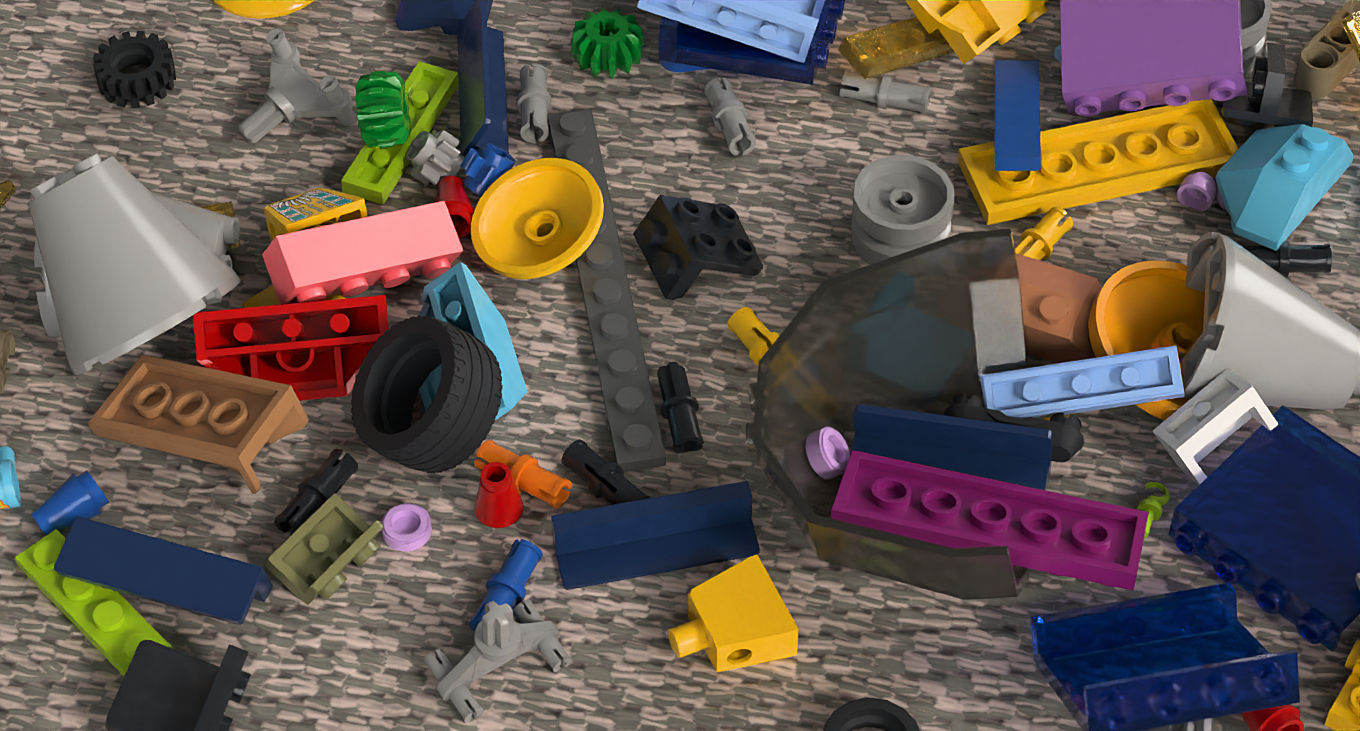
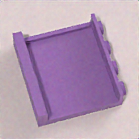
[1060,0,1247,116]

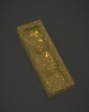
[838,17,954,79]

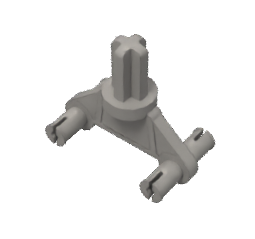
[238,29,358,143]
[424,599,572,723]

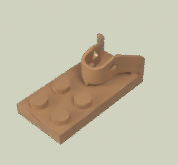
[88,354,309,494]

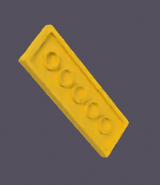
[957,99,1239,225]

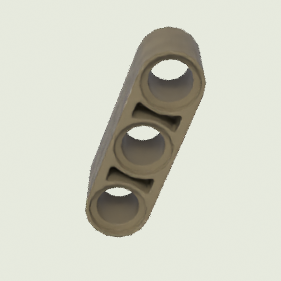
[1294,0,1360,98]

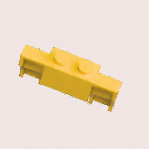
[905,0,1049,64]

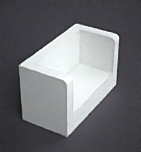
[1153,368,1278,488]

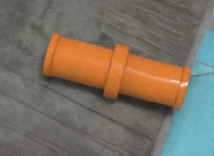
[474,439,572,509]

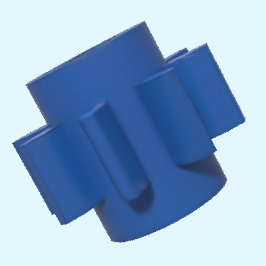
[460,143,516,196]

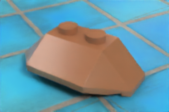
[933,251,1102,364]

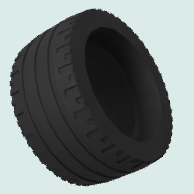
[351,316,503,473]

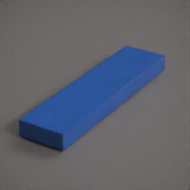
[995,60,1041,171]

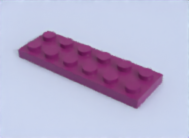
[830,450,1149,591]

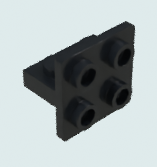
[1222,43,1313,127]

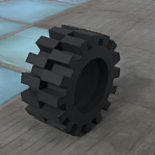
[93,31,176,108]

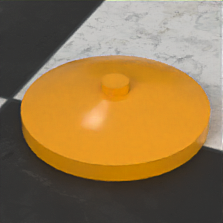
[1088,260,1205,421]

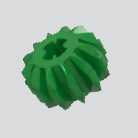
[571,6,644,79]
[355,70,410,149]

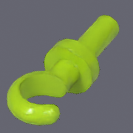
[1137,481,1170,539]

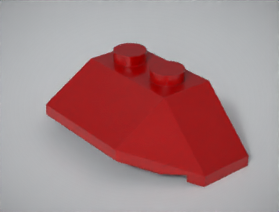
[193,295,389,401]

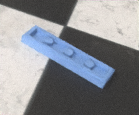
[980,346,1184,419]

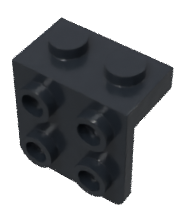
[633,195,763,300]
[105,640,251,731]

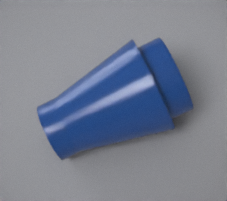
[31,470,109,535]

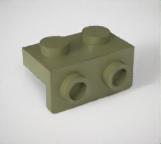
[263,493,385,605]

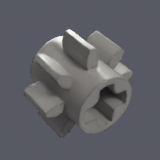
[407,129,463,186]

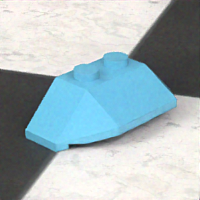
[1216,124,1354,251]
[419,262,528,420]

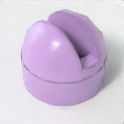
[1177,172,1217,211]

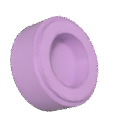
[806,427,850,479]
[381,503,432,551]

